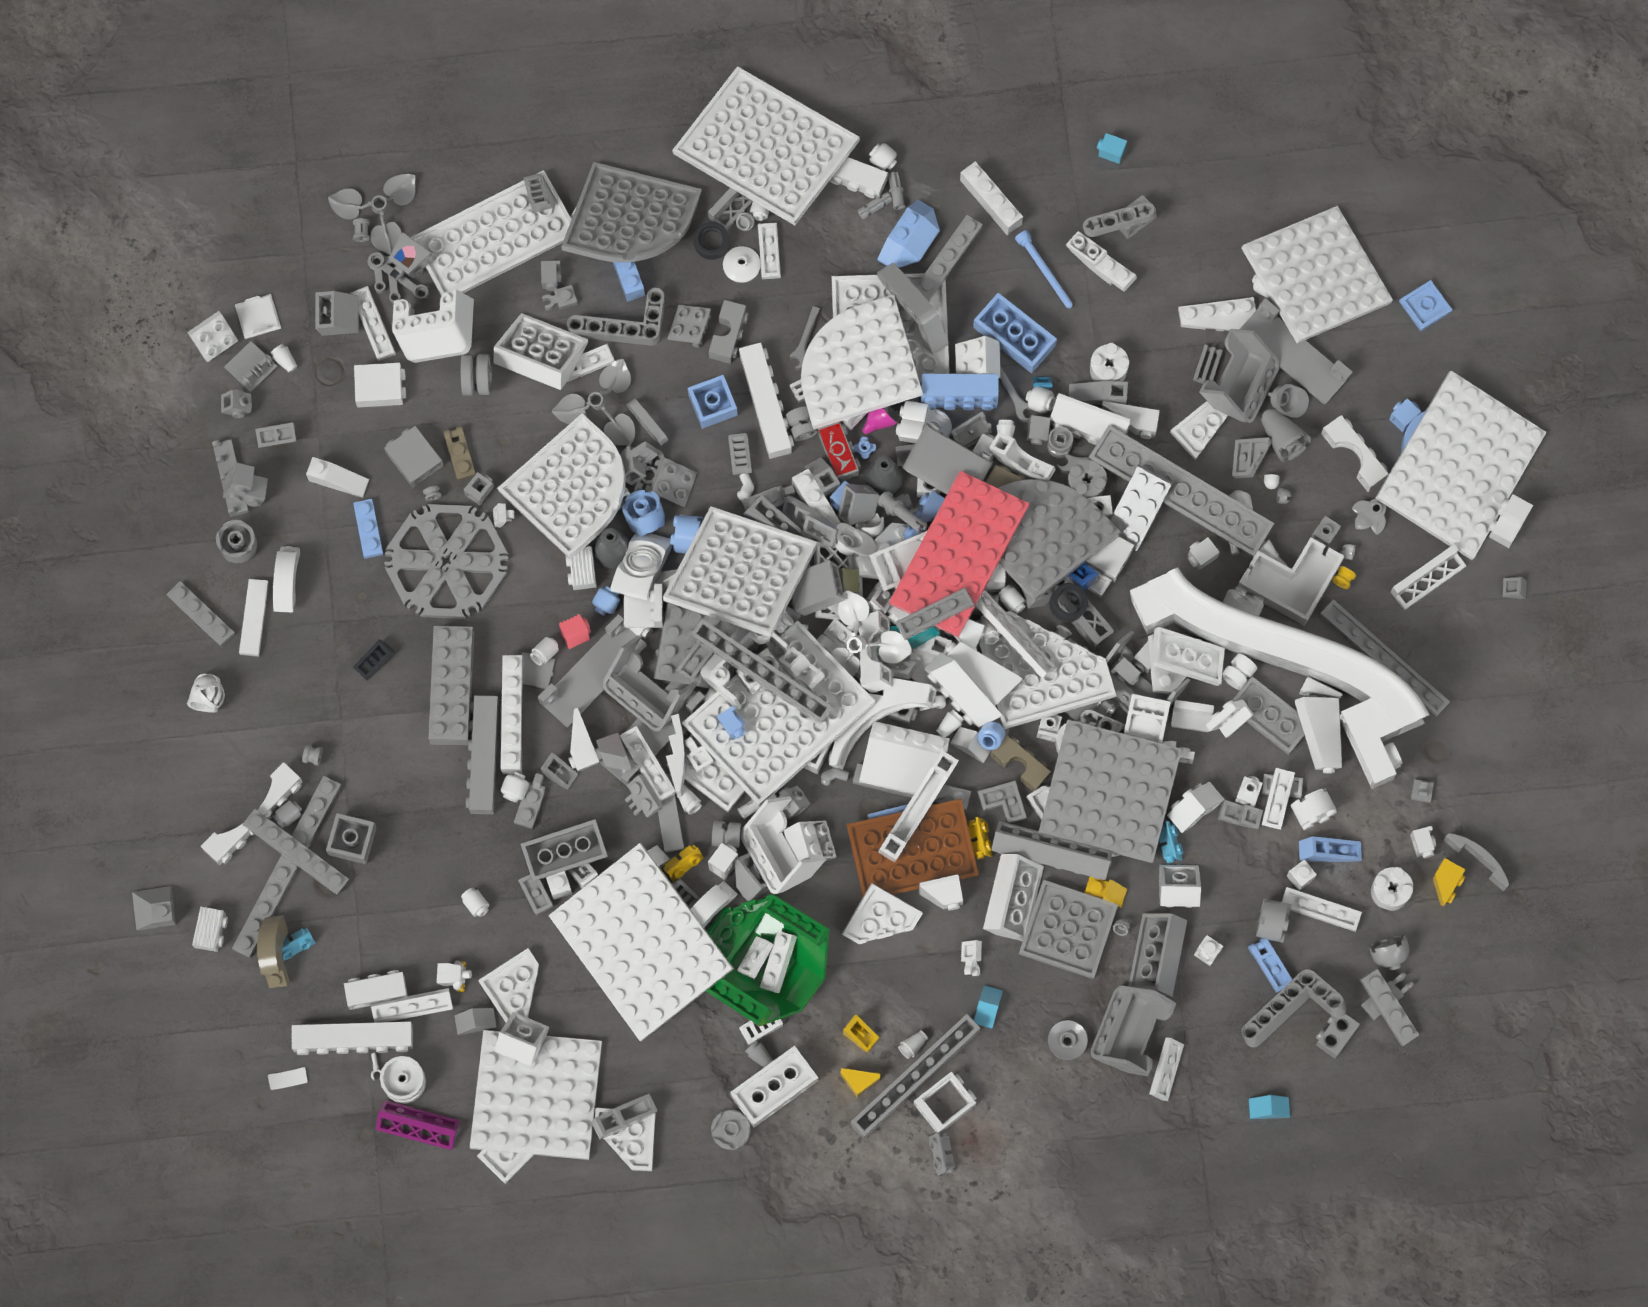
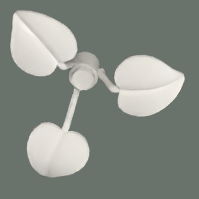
[830,590,912,676]

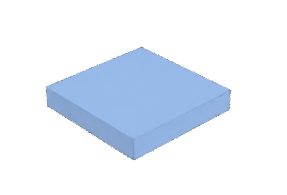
[1399,280,1452,331]

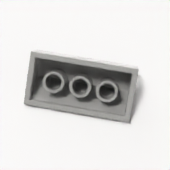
[521,820,608,881]
[1128,913,1187,997]

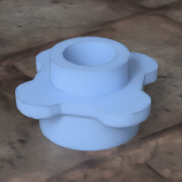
[853,437,876,459]

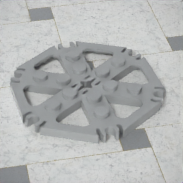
[384,504,509,619]

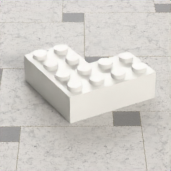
[1238,537,1344,626]

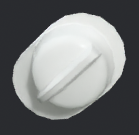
[835,523,876,556]

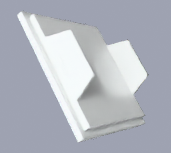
[235,294,281,339]

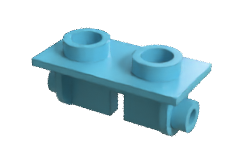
[1159,821,1183,863]
[282,928,315,961]

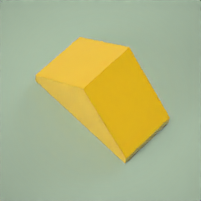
[843,1014,880,1053]
[840,1068,880,1097]

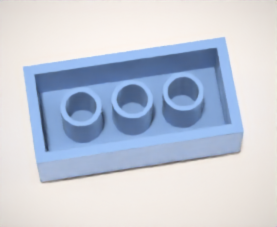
[973,293,1057,374]
[921,374,998,411]

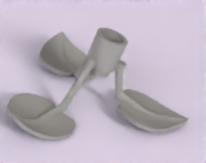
[328,174,415,255]
[552,359,635,446]

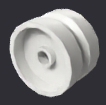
[380,1056,426,1104]

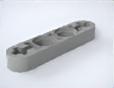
[1083,202,1155,237]

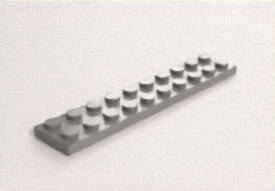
[1089,425,1274,557]

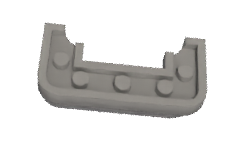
[903,423,993,494]

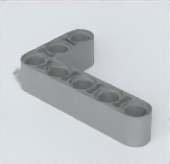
[877,262,949,354]
[567,288,665,346]
[1241,969,1347,1047]

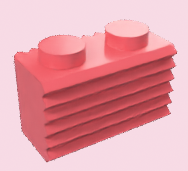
[559,614,591,649]

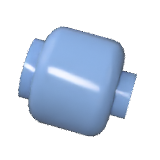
[592,586,621,616]
[978,721,1005,750]

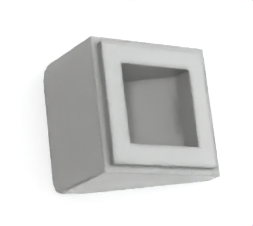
[1502,577,1527,599]

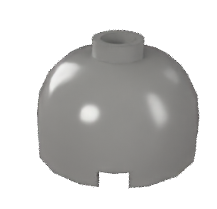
[1369,936,1410,970]

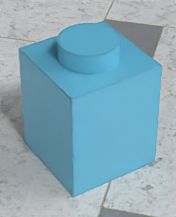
[1097,133,1127,164]

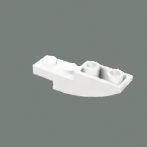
[1066,231,1137,292]

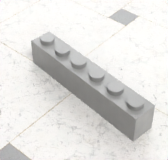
[466,696,499,814]
[991,821,1113,880]

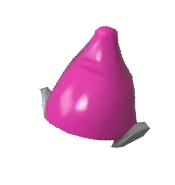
[862,406,901,434]

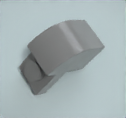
[620,441,658,486]

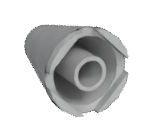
[1261,409,1311,462]

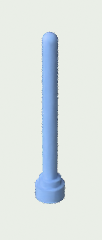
[1015,230,1073,308]

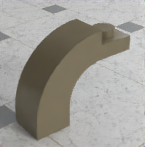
[257,916,290,988]

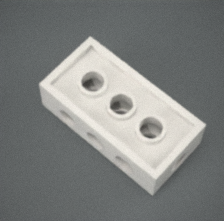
[730,1046,818,1128]

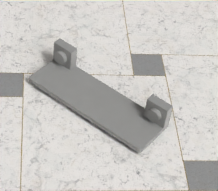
[1239,298,1352,405]
[538,614,647,727]
[599,682,705,786]

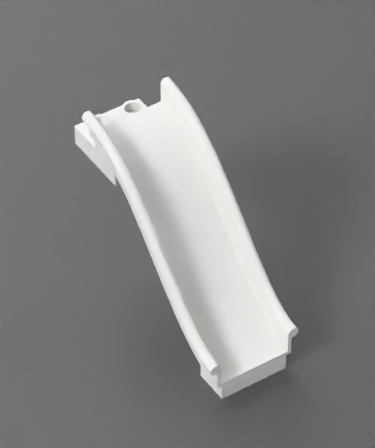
[1130,568,1430,789]

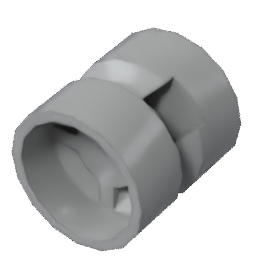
[786,407,818,441]
[1047,427,1073,458]
[712,821,741,848]

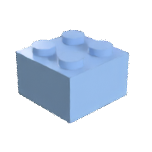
[688,375,738,429]

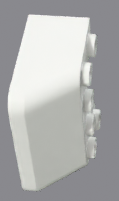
[392,290,474,363]

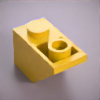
[1433,858,1465,907]

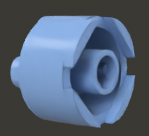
[622,490,665,536]
[670,514,704,554]

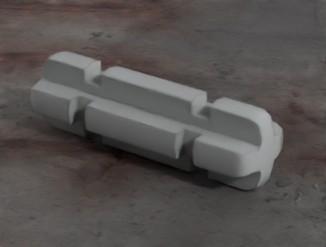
[858,192,892,219]

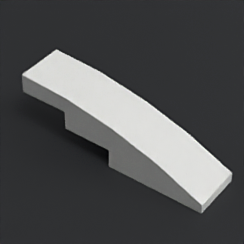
[666,714,686,797]

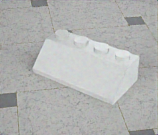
[1050,393,1131,445]
[925,653,1002,727]
[983,854,1044,941]

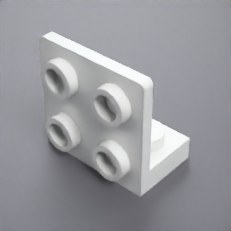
[624,584,663,628]

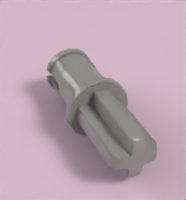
[888,172,905,210]

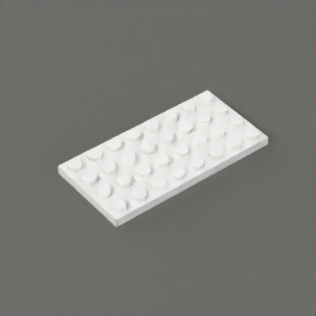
[410,170,571,296]

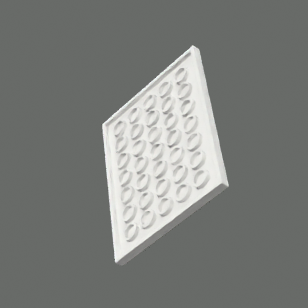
[672,66,860,225]
[1375,371,1546,560]
[682,621,876,807]
[549,843,734,1041]

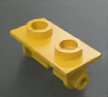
[967,817,993,859]
[663,844,704,882]

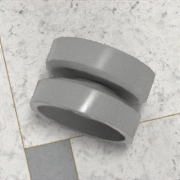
[461,354,492,395]

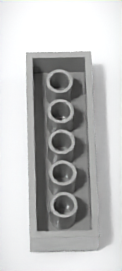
[428,626,474,745]

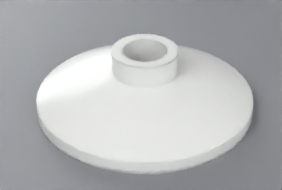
[723,246,761,283]

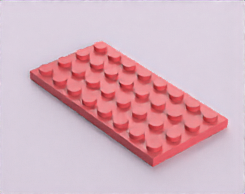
[889,471,1029,638]

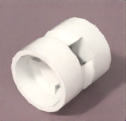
[1222,653,1257,690]

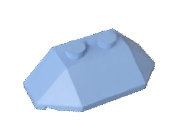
[877,199,940,268]

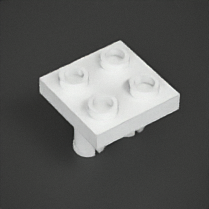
[187,311,238,362]

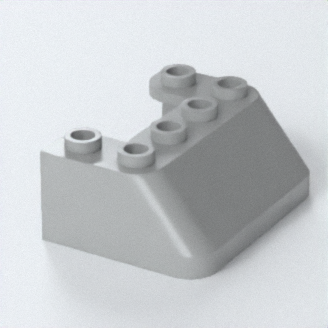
[1200,329,1279,423]
[1091,986,1176,1076]

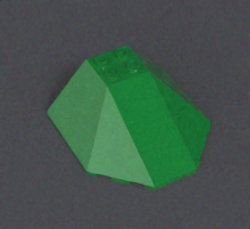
[706,894,830,1027]

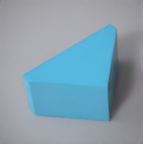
[974,985,1003,1029]
[1249,1095,1290,1119]

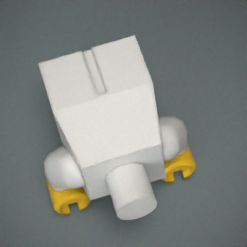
[437,961,472,992]

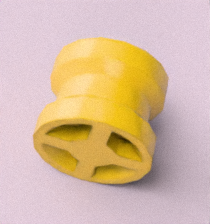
[1332,566,1356,590]

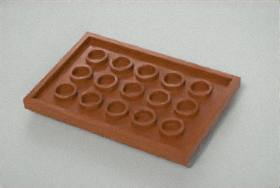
[846,799,979,897]

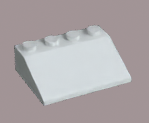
[493,313,588,390]
[859,721,950,799]

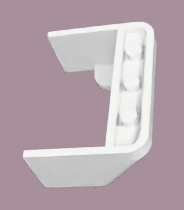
[700,627,790,710]
[741,796,826,894]

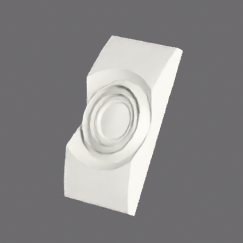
[869,531,927,591]
[611,533,673,600]
[1124,694,1170,744]

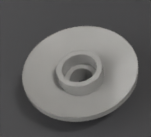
[1048,1020,1088,1060]

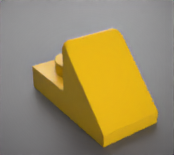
[1084,876,1127,908]

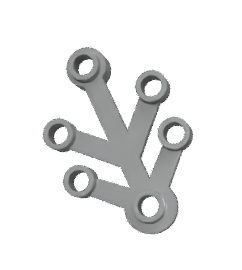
[367,252,429,304]

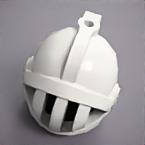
[187,674,225,712]

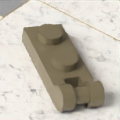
[443,426,476,482]

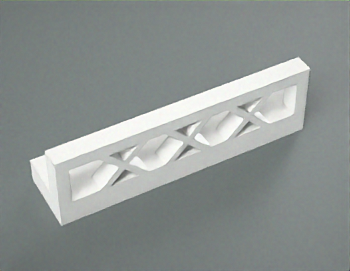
[1391,544,1466,610]

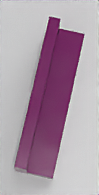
[375,1100,461,1150]

